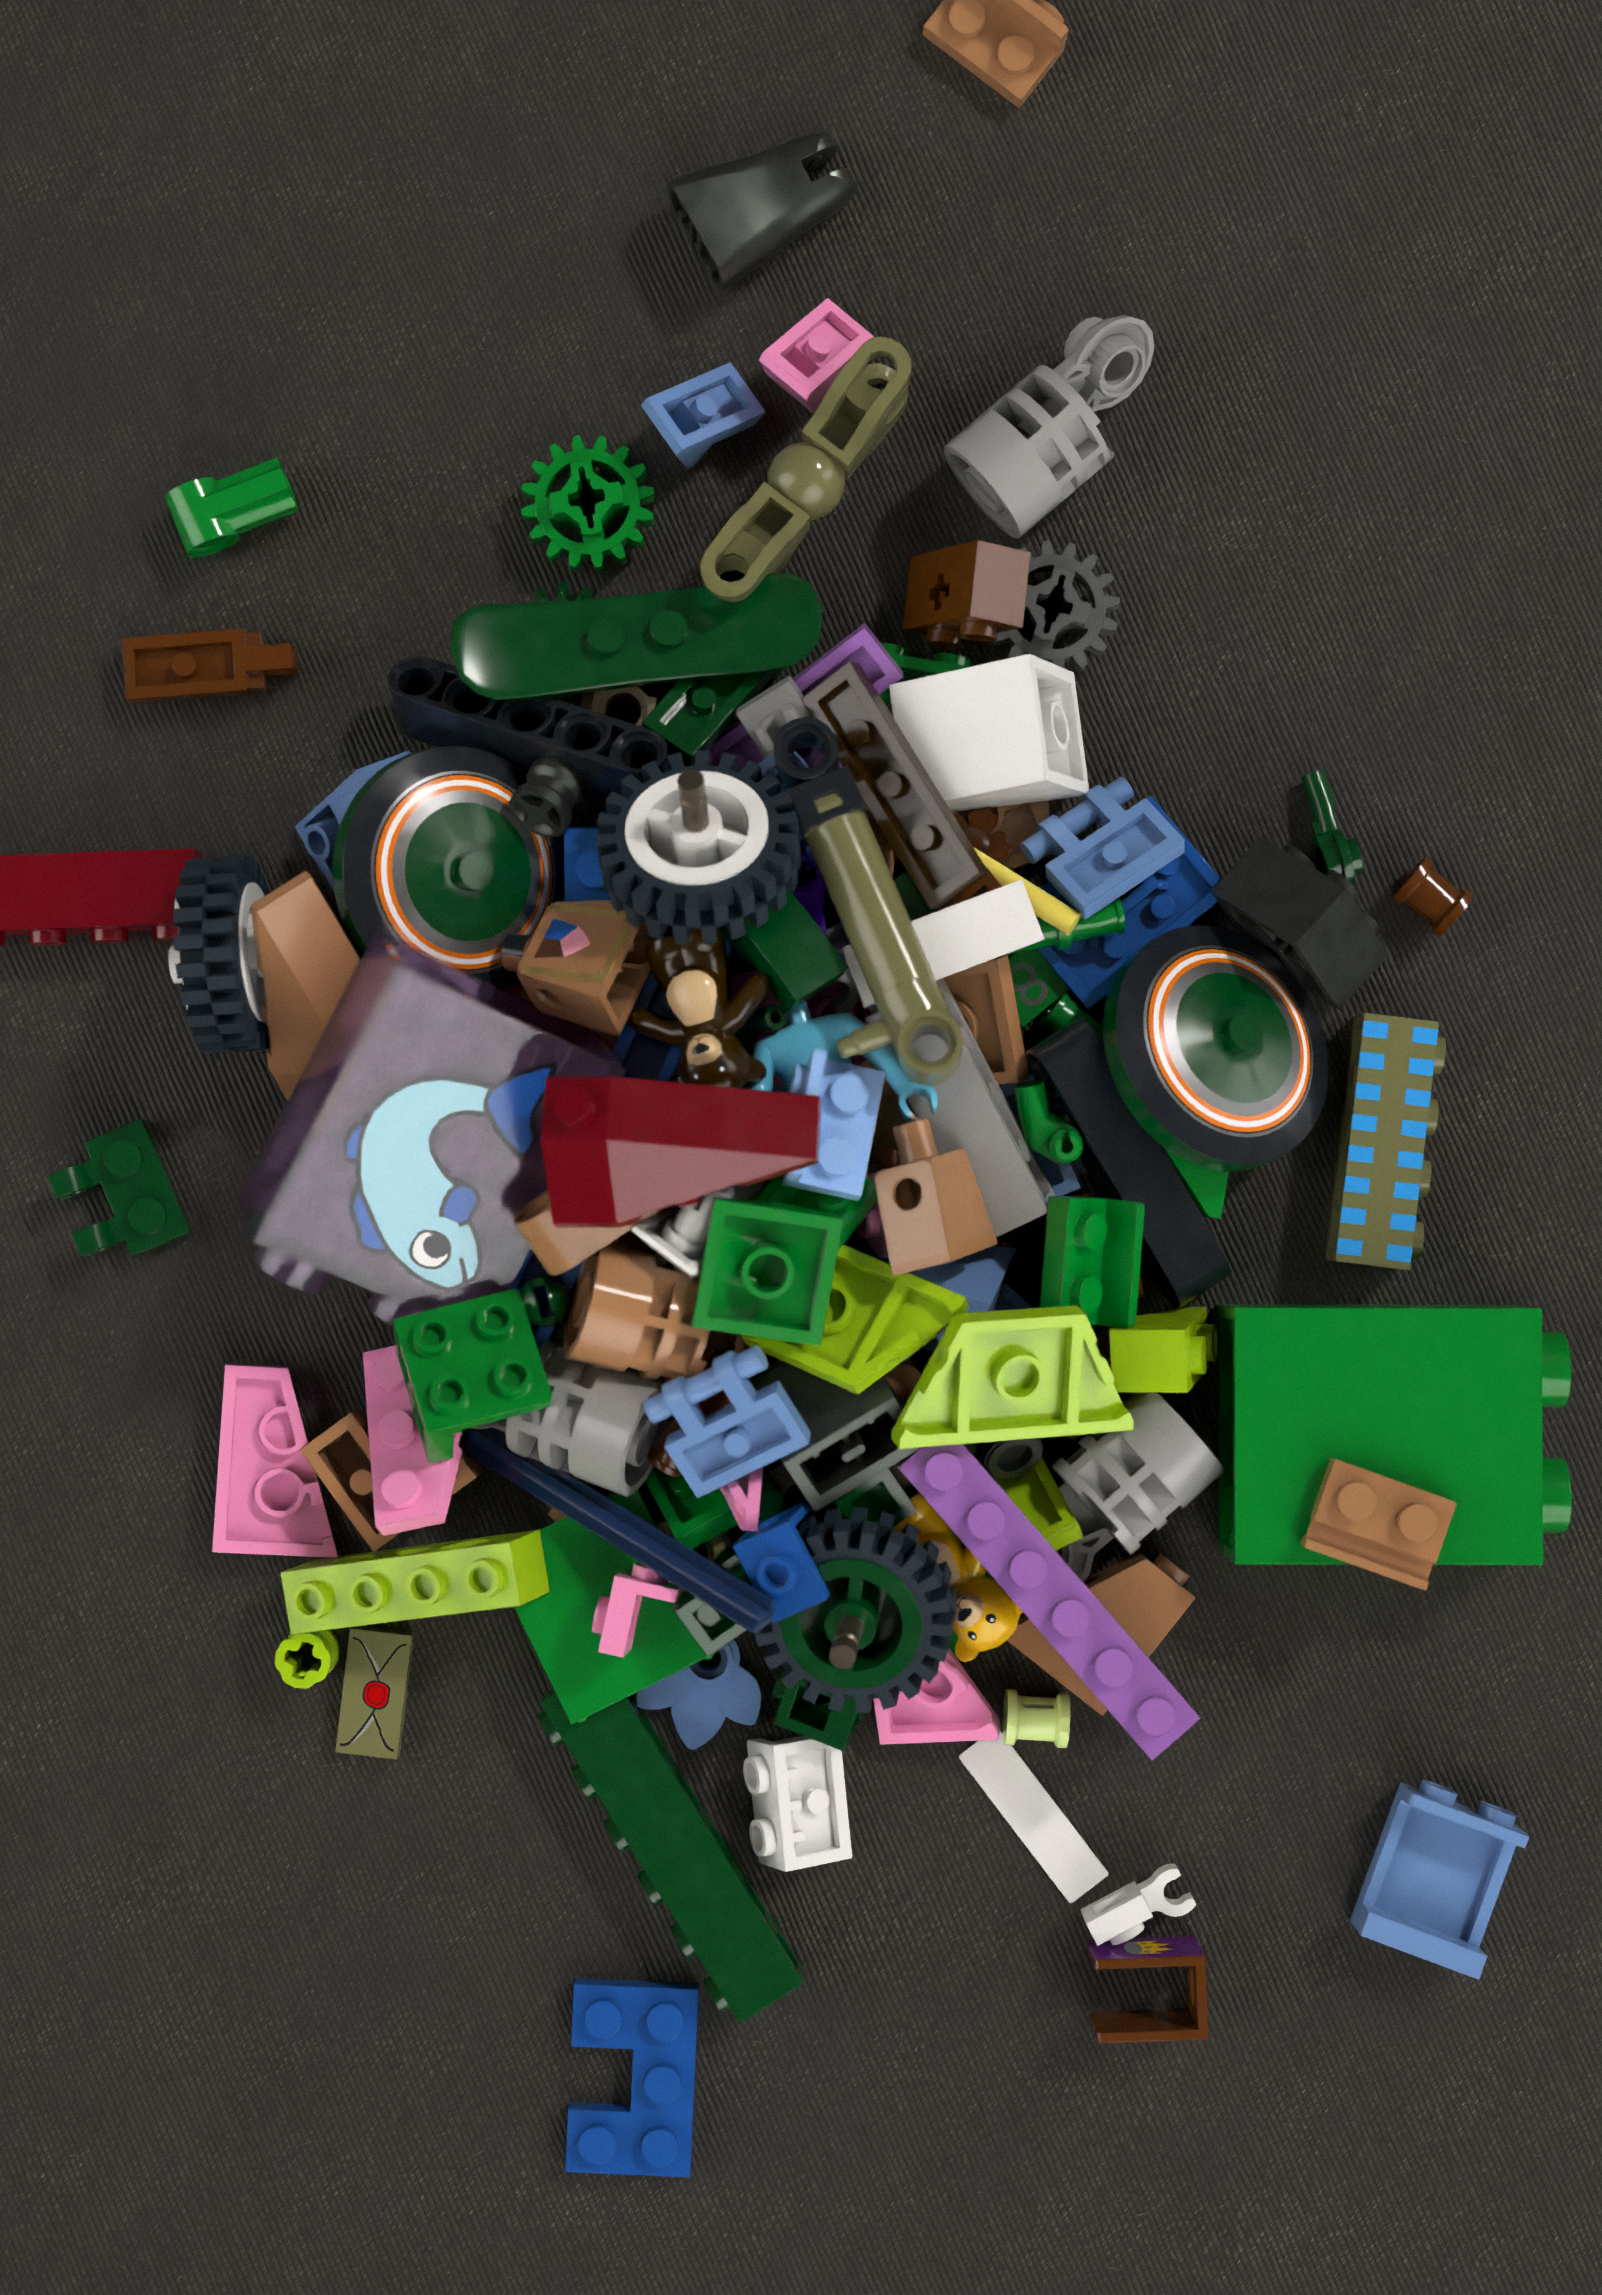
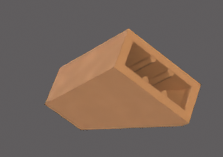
[1007,1552,1196,1716]

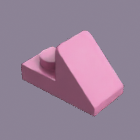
[759,298,874,413]

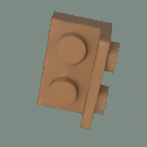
[923,0,1068,108]

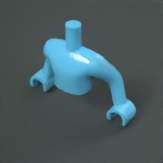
[747,1001,938,1123]

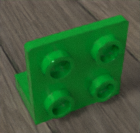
[393,1289,552,1464]

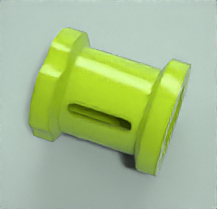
[275,1630,340,1689]

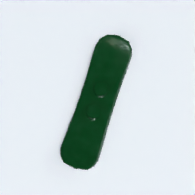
[450,573,822,701]

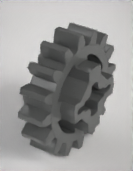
[991,540,1120,673]

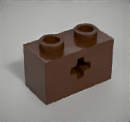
[903,540,1031,649]

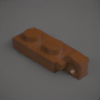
[121,628,299,704]

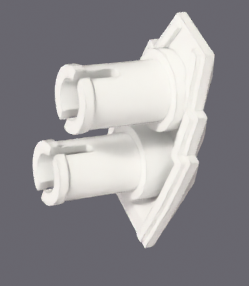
[631,1181,764,1279]

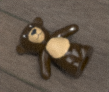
[628,928,771,1089]

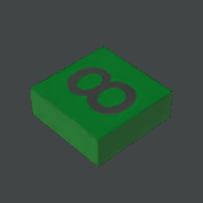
[1009,949,1069,1029]

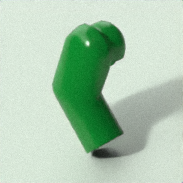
[1013,1080,1083,1164]

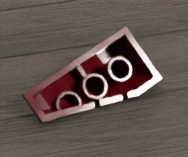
[541,1076,822,1228]

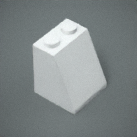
[887,654,1089,812]

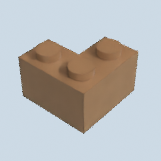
[300,1408,484,1552]

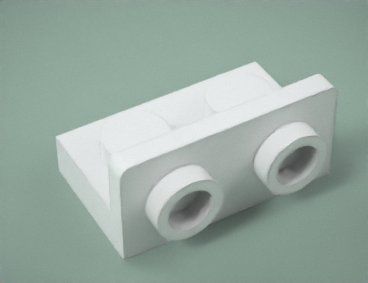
[743,1736,852,1872]

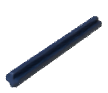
[465,1427,776,1633]

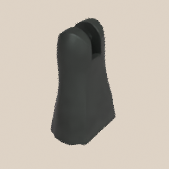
[666,132,858,292]

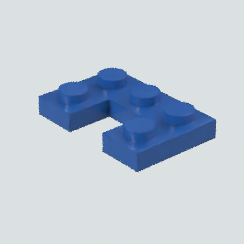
[1036,796,1221,1011]
[565,1978,699,2178]

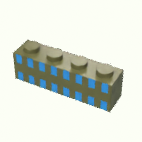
[1325,1013,1446,1270]

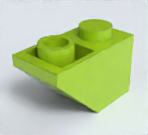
[1109,1307,1218,1393]

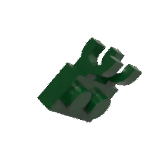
[47,1119,193,1257]

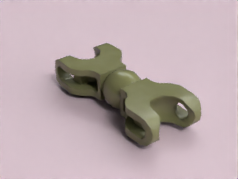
[700,337,912,602]

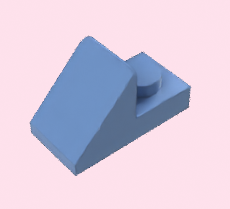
[641,362,766,469]

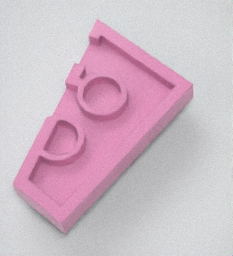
[363,1346,462,1536]
[212,1364,338,1558]

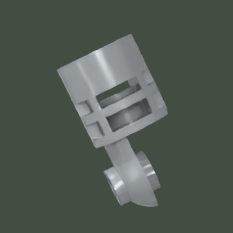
[943,315,1155,539]
[470,1340,672,1497]
[1052,1393,1225,1582]

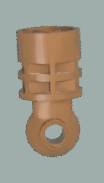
[563,1243,779,1380]

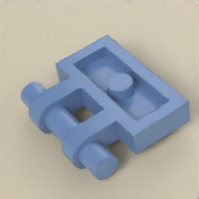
[1020,777,1185,920]
[643,1345,811,1498]

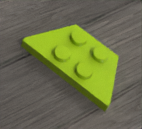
[741,1245,969,1395]
[891,1305,1134,1449]

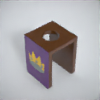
[1087,1936,1208,2044]

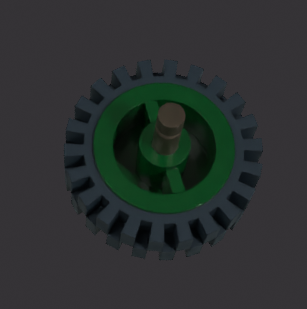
[754,1507,957,1713]

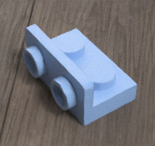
[782,1048,886,1201]

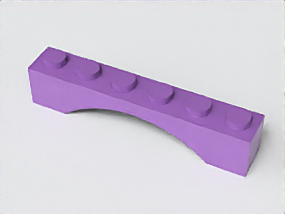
[897,1444,1200,1760]

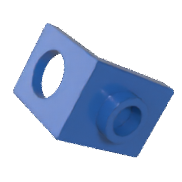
[732,1500,830,1623]

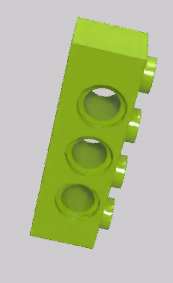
[280,1530,550,1634]

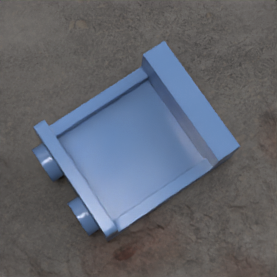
[1350,1779,1530,1980]

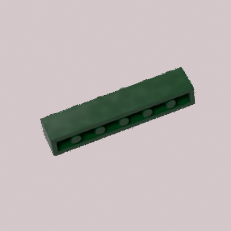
[538,1688,804,2024]

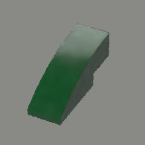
[718,890,849,1014]

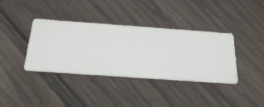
[959,1731,1108,1903]

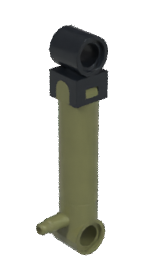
[773,717,963,1086]

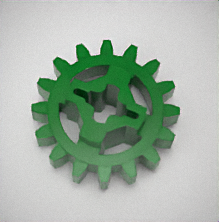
[521,435,655,574]

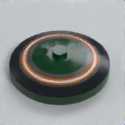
[332,746,565,1000]
[1103,925,1328,1172]

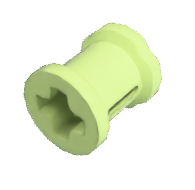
[1002,1689,1071,1748]

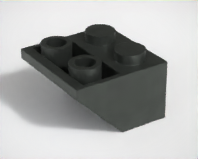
[749,1360,922,1512]

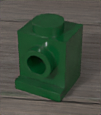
[772,1667,862,1752]

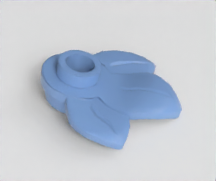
[637,1639,761,1750]

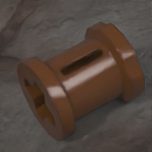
[1390,855,1475,937]

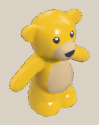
[893,1492,1023,1662]

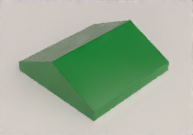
[691,1197,844,1346]

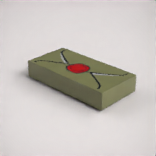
[335,1626,414,1760]

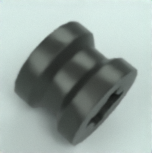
[509,757,588,837]

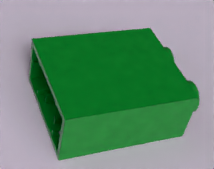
[1218,1304,1572,1565]

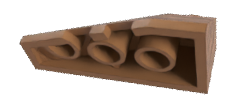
[251,871,426,1114]

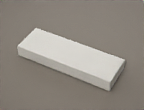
[841,879,1044,1008]

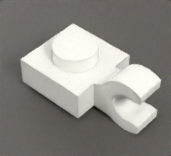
[1080,1864,1196,1946]

